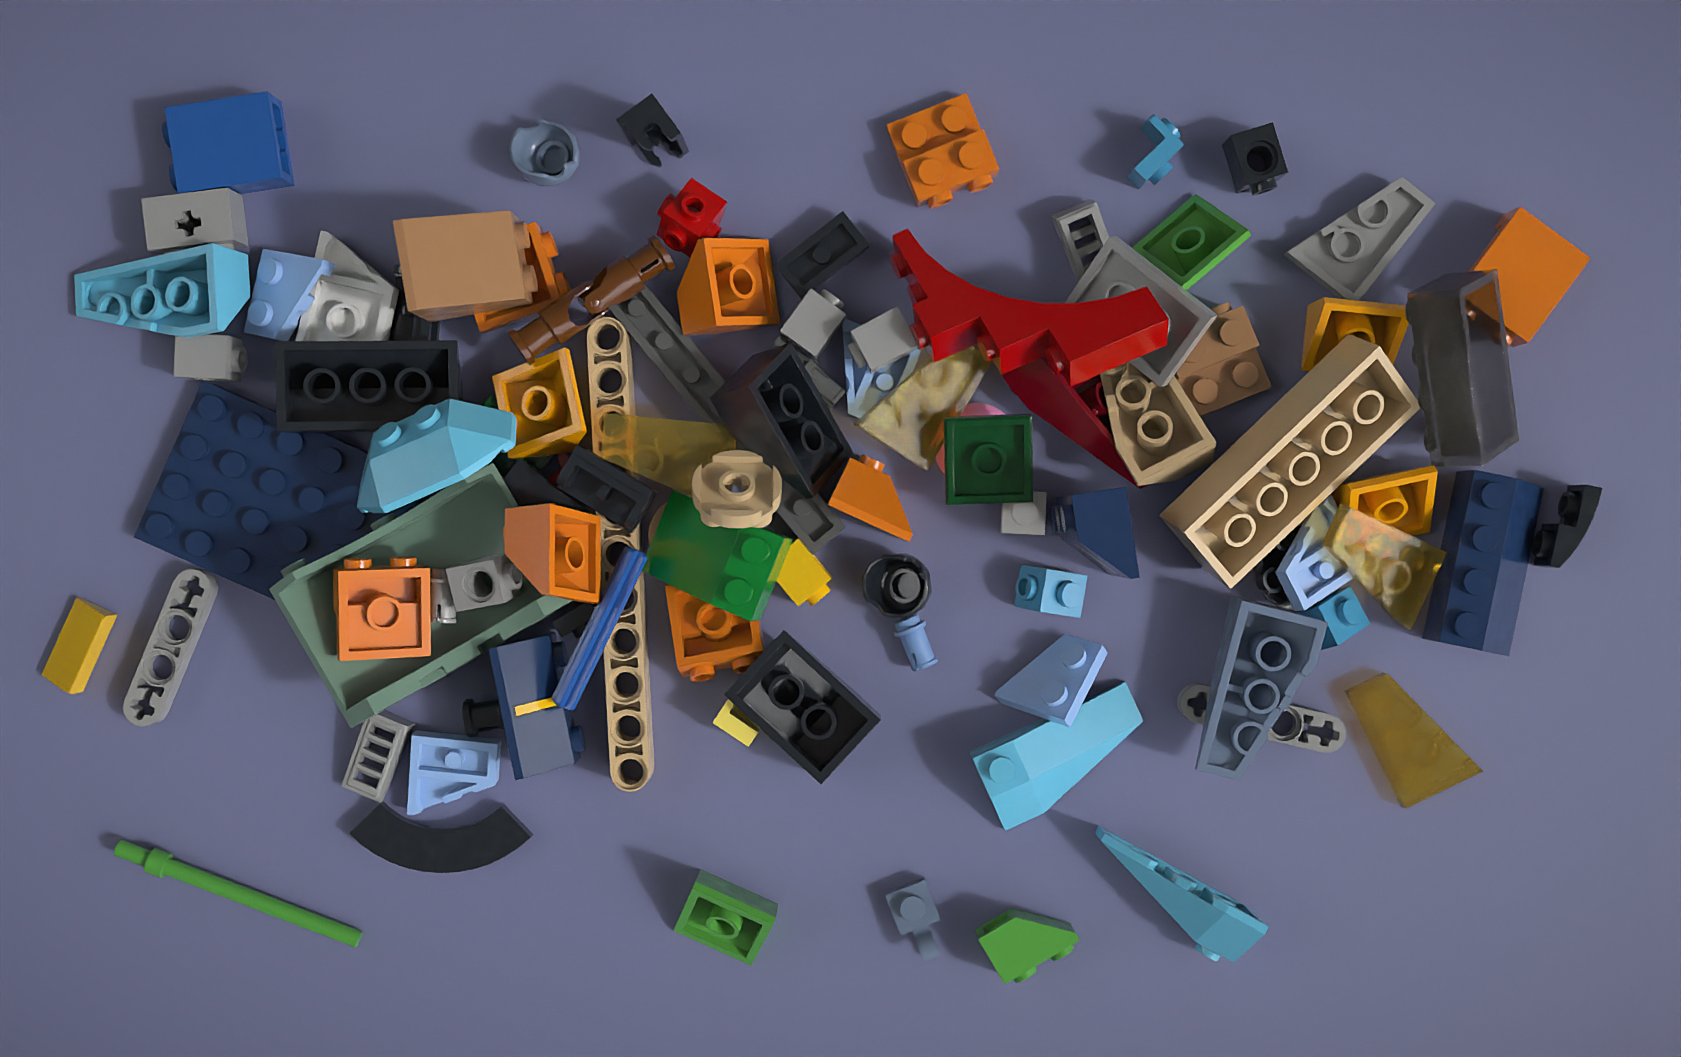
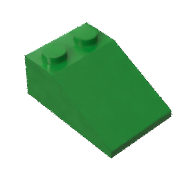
[642,490,793,621]

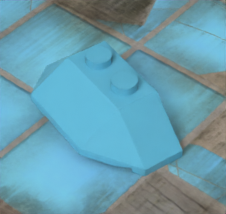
[357,399,517,513]

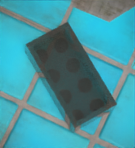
[1405,269,1519,467]

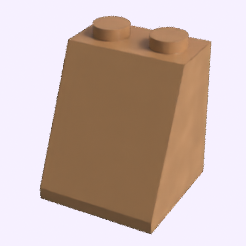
[393,210,538,322]

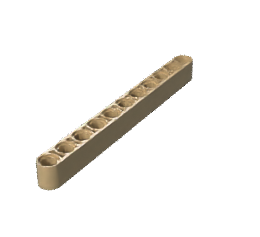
[587,317,654,792]

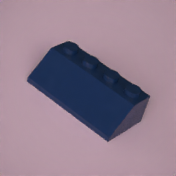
[1422,470,1544,656]

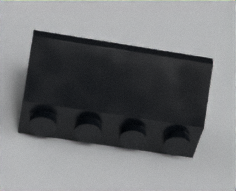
[275,340,463,433]

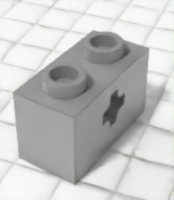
[141,188,249,255]

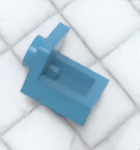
[1127,114,1184,189]
[1015,565,1087,618]
[1296,586,1370,650]

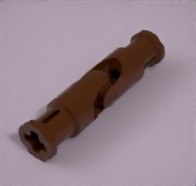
[507,235,675,365]

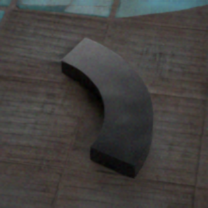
[349,802,534,873]

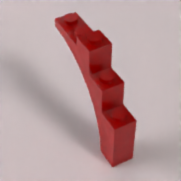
[889,228,1169,387]

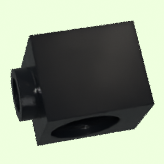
[1222,122,1288,196]

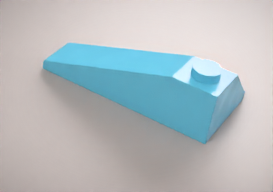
[74,243,250,338]
[969,681,1143,831]
[1095,826,1269,963]

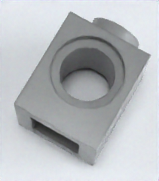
[780,289,846,360]
[847,306,918,374]
[174,334,247,382]
[446,553,522,612]

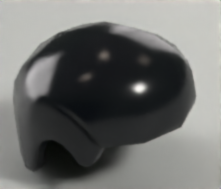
[862,553,932,618]

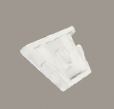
[296,230,400,341]

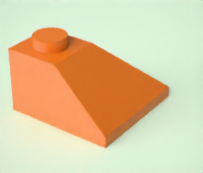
[676,238,781,335]
[828,454,913,542]
[503,503,601,604]

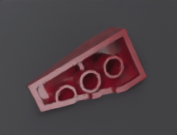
[1002,356,1147,489]

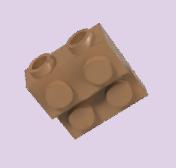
[1174,302,1272,416]

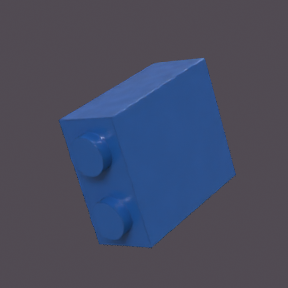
[162,91,295,194]

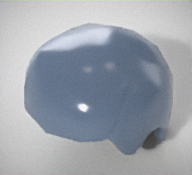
[508,119,581,186]

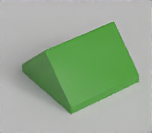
[1132,194,1251,290]
[673,869,778,966]

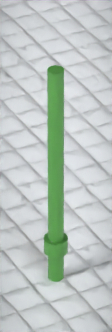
[114,840,363,948]

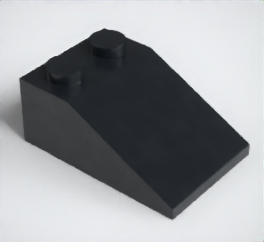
[710,342,853,499]
[724,630,881,784]

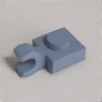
[885,877,941,962]

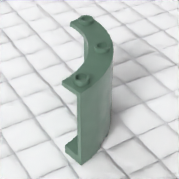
[269,463,573,728]

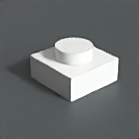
[1000,491,1047,535]

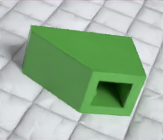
[975,908,1080,984]

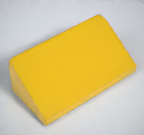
[41,597,118,694]

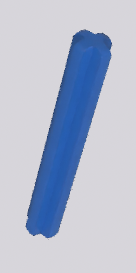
[552,546,647,710]

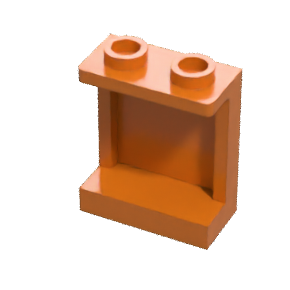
[1444,206,1591,347]

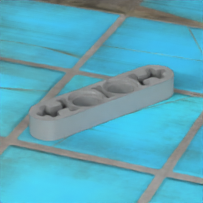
[123,568,219,727]
[1177,683,1346,753]

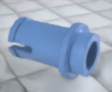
[893,613,938,671]

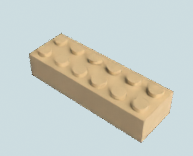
[1159,334,1422,589]

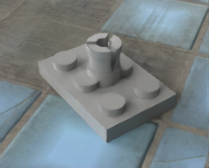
[1065,236,1218,387]

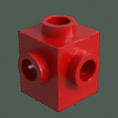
[656,177,727,258]

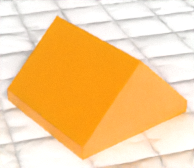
[1301,297,1413,371]
[492,347,587,459]
[1332,465,1438,548]

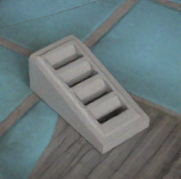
[1051,199,1109,283]
[341,710,416,803]

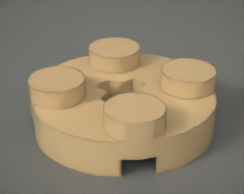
[692,450,782,528]

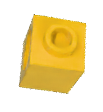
[776,539,833,607]

